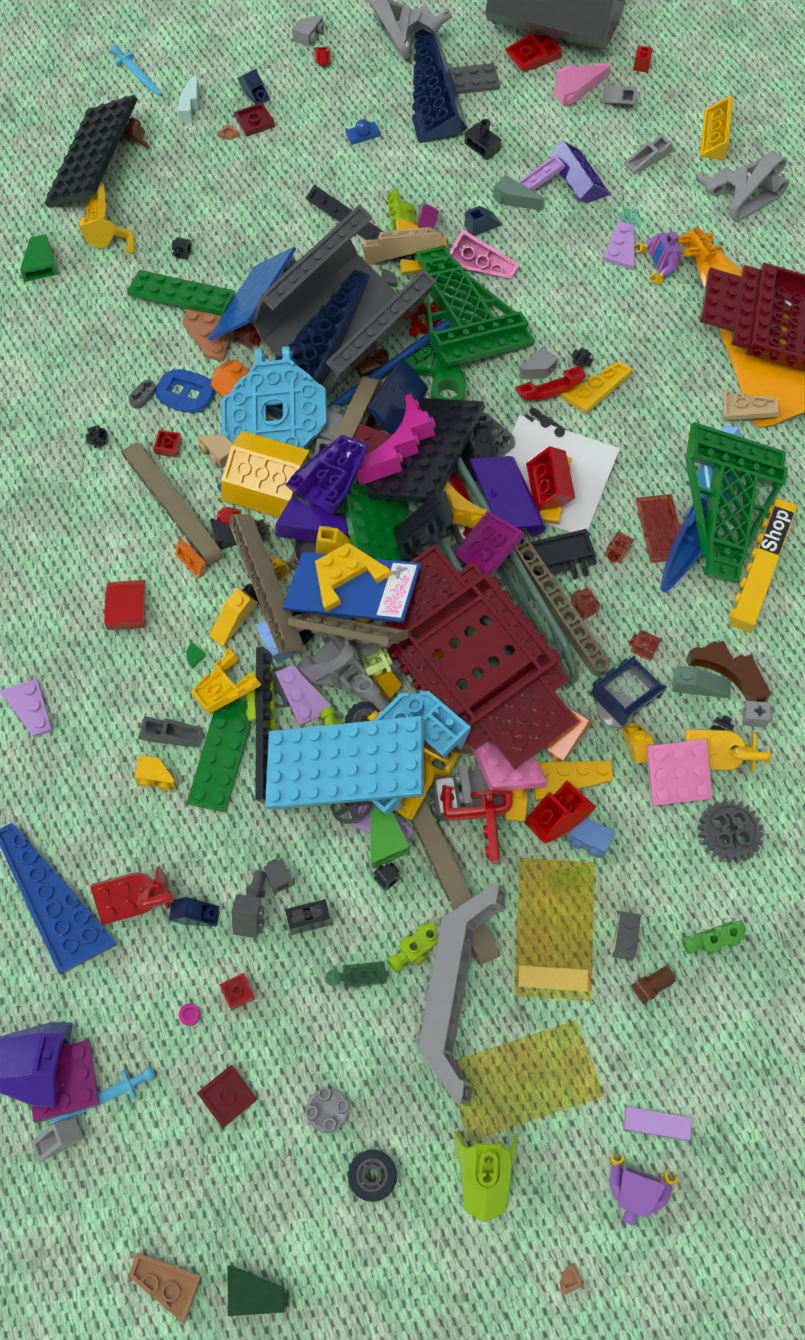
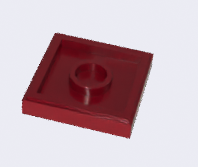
[234,102,275,137]
[197,1065,258,1128]

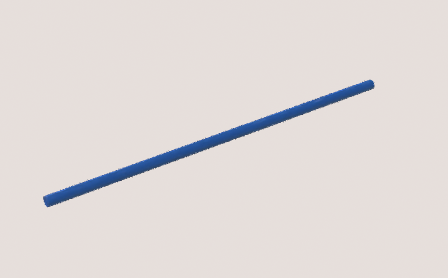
[217,315,463,492]

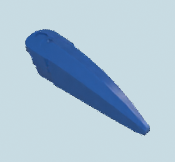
[660,498,720,593]

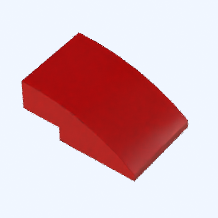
[505,33,562,71]
[104,580,146,630]
[523,780,597,844]

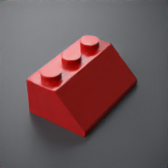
[526,446,575,511]

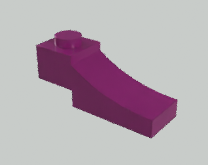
[416,202,439,229]

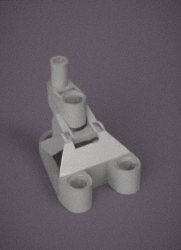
[368,0,453,60]
[696,151,789,221]
[296,635,389,711]

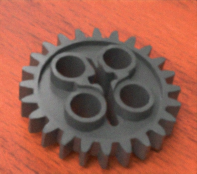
[697,799,765,864]

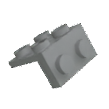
[455,765,503,807]

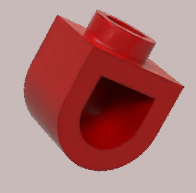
[313,46,331,67]
[217,506,241,525]

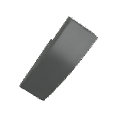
[138,716,203,747]

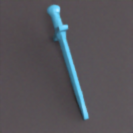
[111,45,161,95]
[49,1068,155,1124]

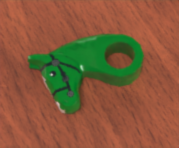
[405,346,466,400]

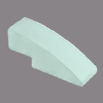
[178,75,198,122]

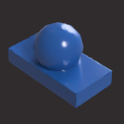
[345,119,381,145]

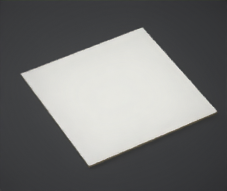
[485,415,620,532]

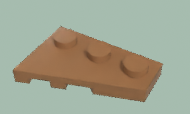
[128,1253,202,1324]

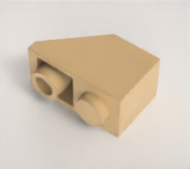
[198,435,232,469]

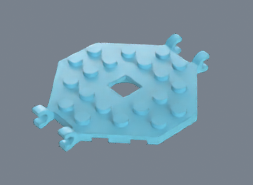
[221,346,328,449]

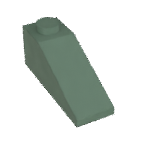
[493,175,545,211]
[672,665,731,699]

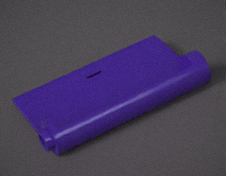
[469,456,546,536]

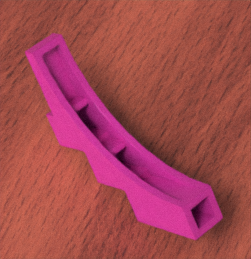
[356,394,436,486]

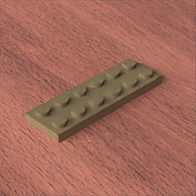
[288,612,409,647]

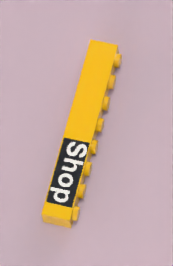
[728,498,798,633]

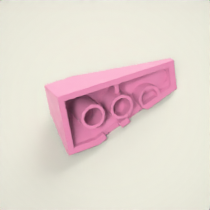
[554,63,611,107]
[449,229,519,279]

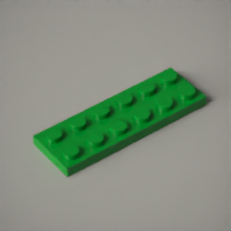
[127,270,235,316]
[187,699,252,813]

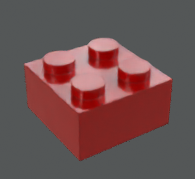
[154,430,182,458]
[219,973,255,1011]

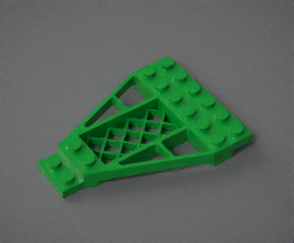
[414,246,535,368]
[685,422,788,583]

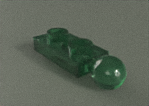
[325,961,387,988]

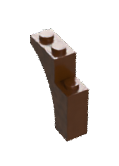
[686,641,771,702]

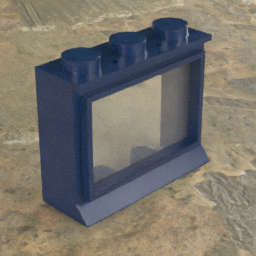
[590,655,668,726]

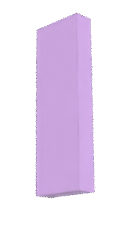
[518,154,565,191]
[623,1106,692,1141]

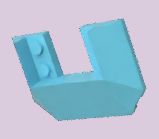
[371,691,471,814]

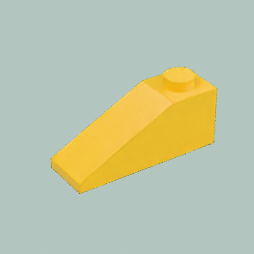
[209,588,258,647]

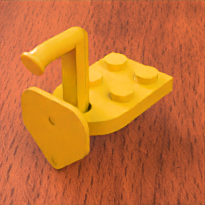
[79,183,135,253]
[685,729,771,772]
[395,747,461,820]

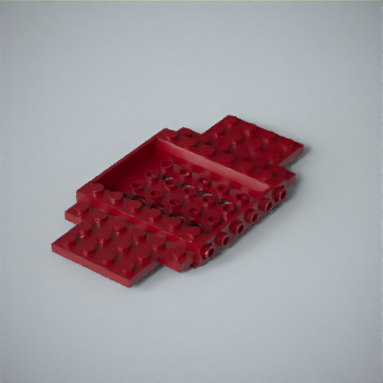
[700,262,805,371]
[384,544,579,770]

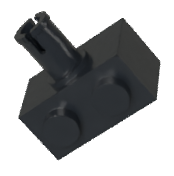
[464,119,501,160]

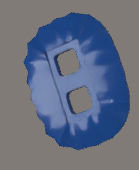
[156,369,216,414]

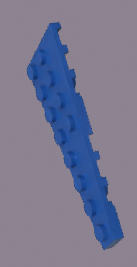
[0,823,117,975]

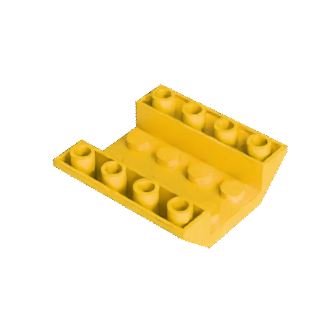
[221,431,310,518]

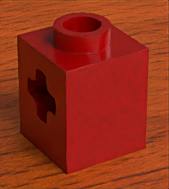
[633,45,653,73]

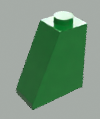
[20,234,57,282]

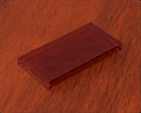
[635,494,680,563]

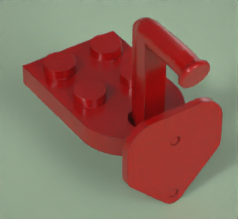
[442,785,513,864]
[90,866,174,925]

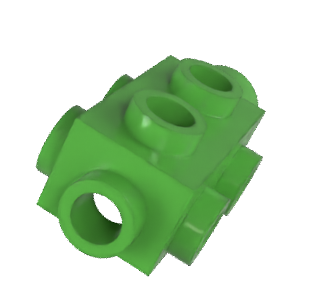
[682,920,746,954]

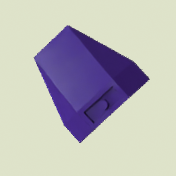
[285,435,369,514]
[0,1022,73,1107]

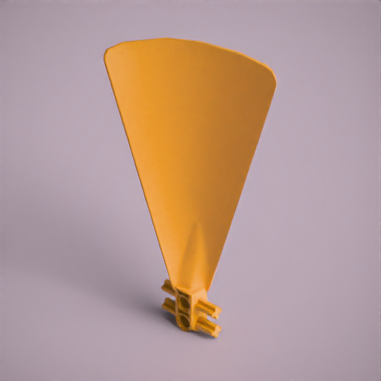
[677,227,805,428]

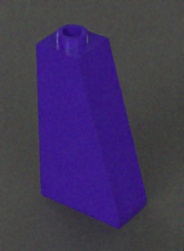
[275,498,350,542]

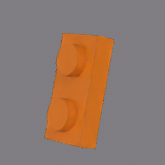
[175,539,207,578]

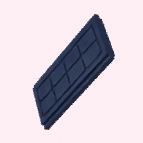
[367,358,428,435]

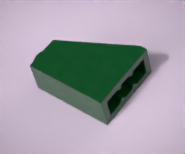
[227,1266,290,1316]

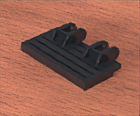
[393,490,453,562]
[519,528,597,579]

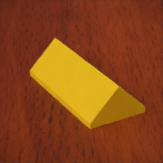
[700,95,733,160]

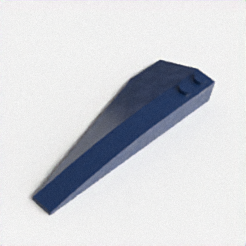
[412,29,468,143]
[266,269,370,420]

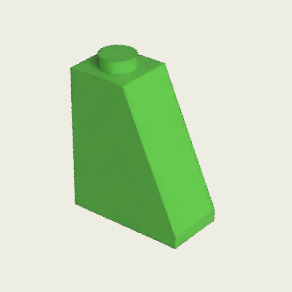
[370,807,410,869]

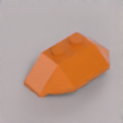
[211,360,249,398]

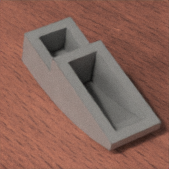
[624,134,674,174]

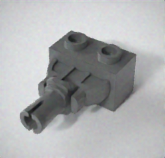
[232,870,266,938]

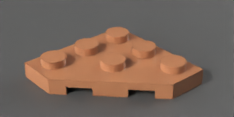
[183,309,234,362]

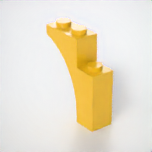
[443,481,487,528]

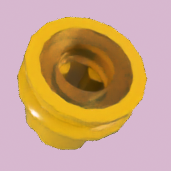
[269,555,289,582]

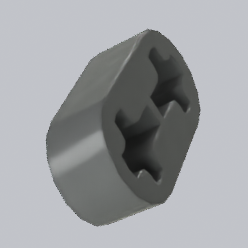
[129,380,156,409]

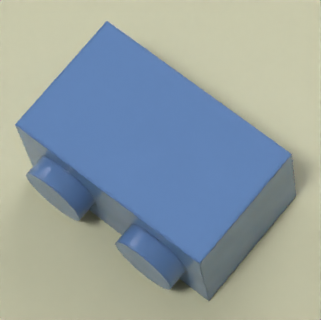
[567,818,615,858]

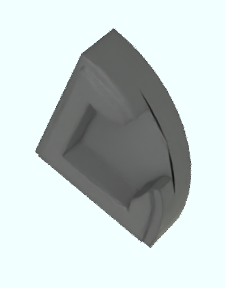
[381,269,397,287]

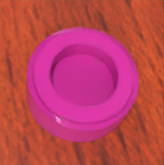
[179,1004,201,1026]

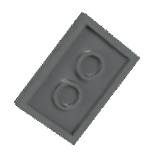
[449,63,500,94]

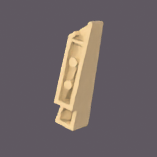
[363,227,443,264]

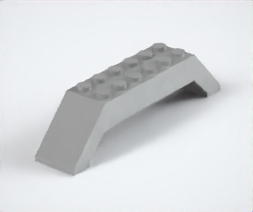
[416,883,507,1106]

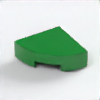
[186,642,206,669]

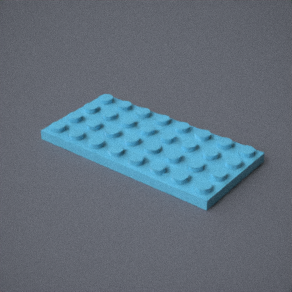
[265,716,424,810]

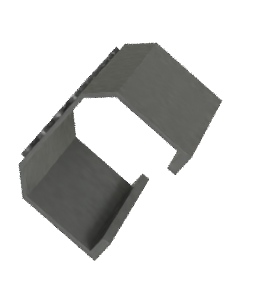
[485,0,625,50]
[252,204,436,397]

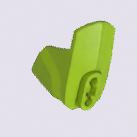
[454,1131,519,1222]

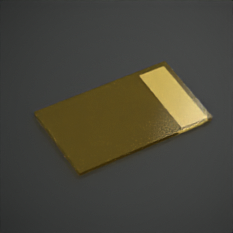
[515,858,594,1002]
[455,1020,604,1142]

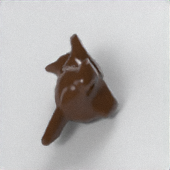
[119,117,150,149]

